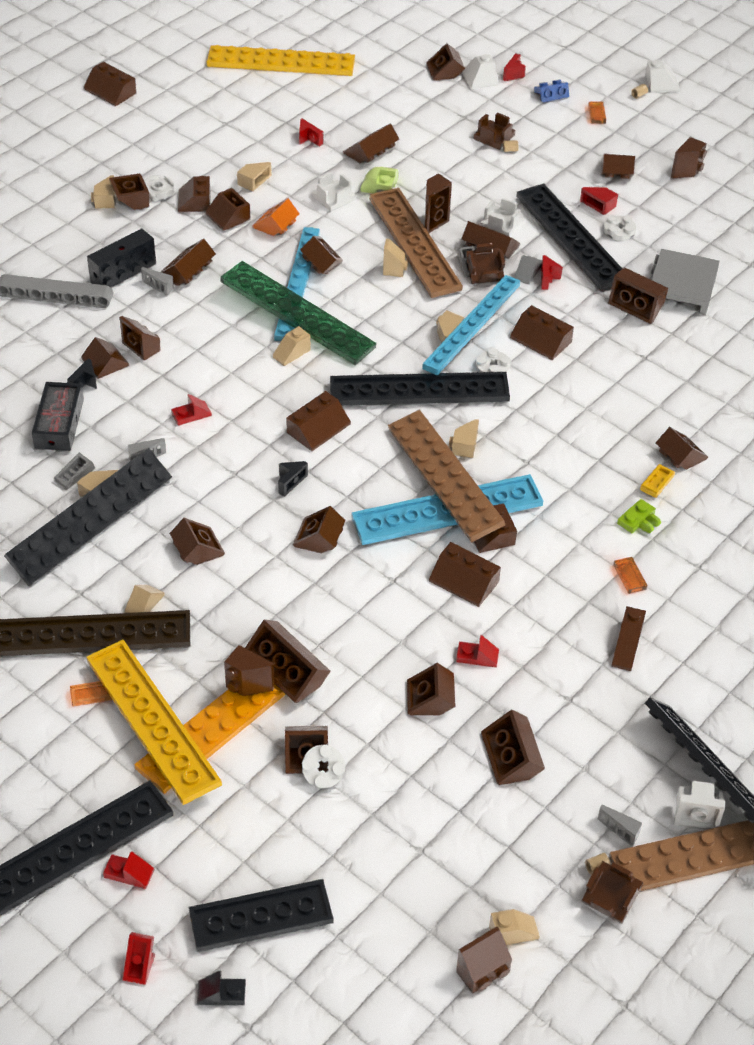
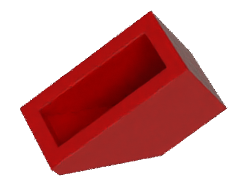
[580,187,618,215]

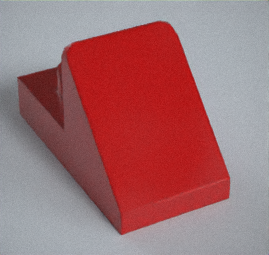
[503,53,526,81]
[299,118,324,146]
[541,255,563,290]
[171,394,212,426]
[456,635,499,668]
[103,851,154,889]
[123,932,155,985]

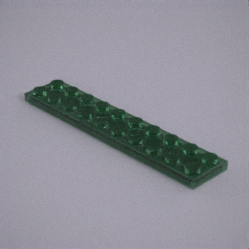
[220,261,377,365]

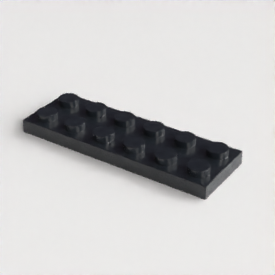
[188,879,334,952]

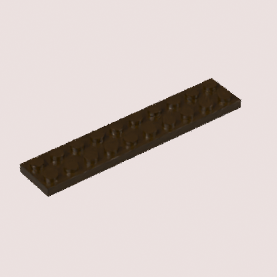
[0,610,191,656]

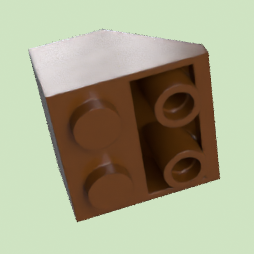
[206,188,250,231]

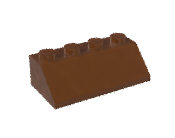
[245,619,331,703]

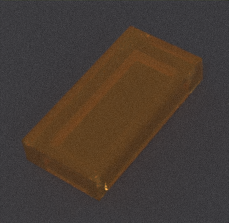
[588,101,606,124]
[613,557,647,594]
[70,681,112,707]

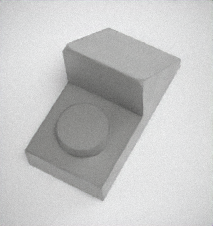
[514,255,542,285]

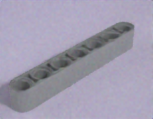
[0,274,114,308]

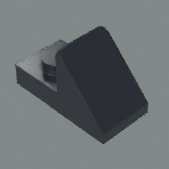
[67,359,97,389]
[278,461,308,497]
[197,971,246,1005]

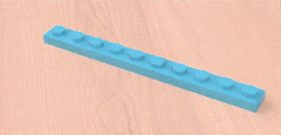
[274,227,320,341]
[422,275,521,375]

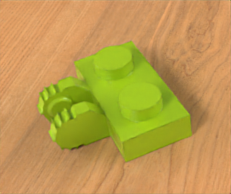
[617,499,661,533]

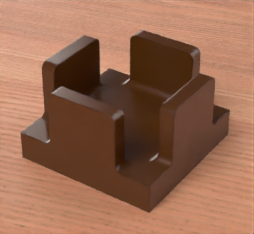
[473,112,516,150]
[465,243,505,284]
[581,861,643,924]

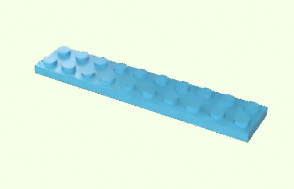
[351,474,544,545]

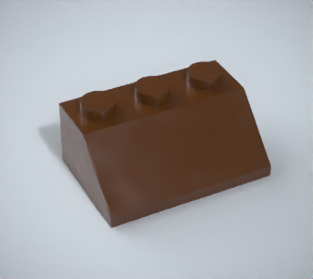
[84,61,137,107]
[343,123,399,163]
[424,173,452,233]
[461,221,521,259]
[160,238,216,286]
[608,267,668,324]
[510,305,574,361]
[286,391,351,451]
[429,542,501,607]
[481,709,545,785]

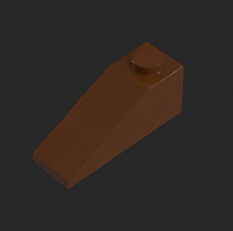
[611,606,646,671]

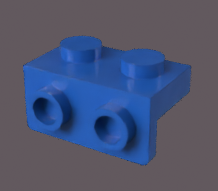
[534,79,569,102]

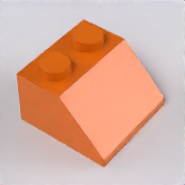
[252,198,300,236]

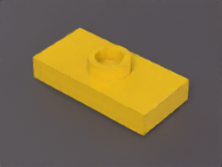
[640,464,675,498]

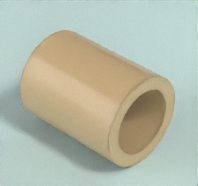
[631,84,648,98]
[503,140,518,152]
[585,853,610,875]

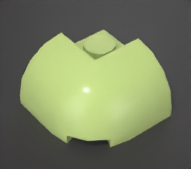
[360,166,399,194]

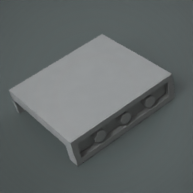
[649,248,720,315]

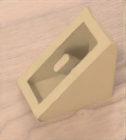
[125,585,165,613]

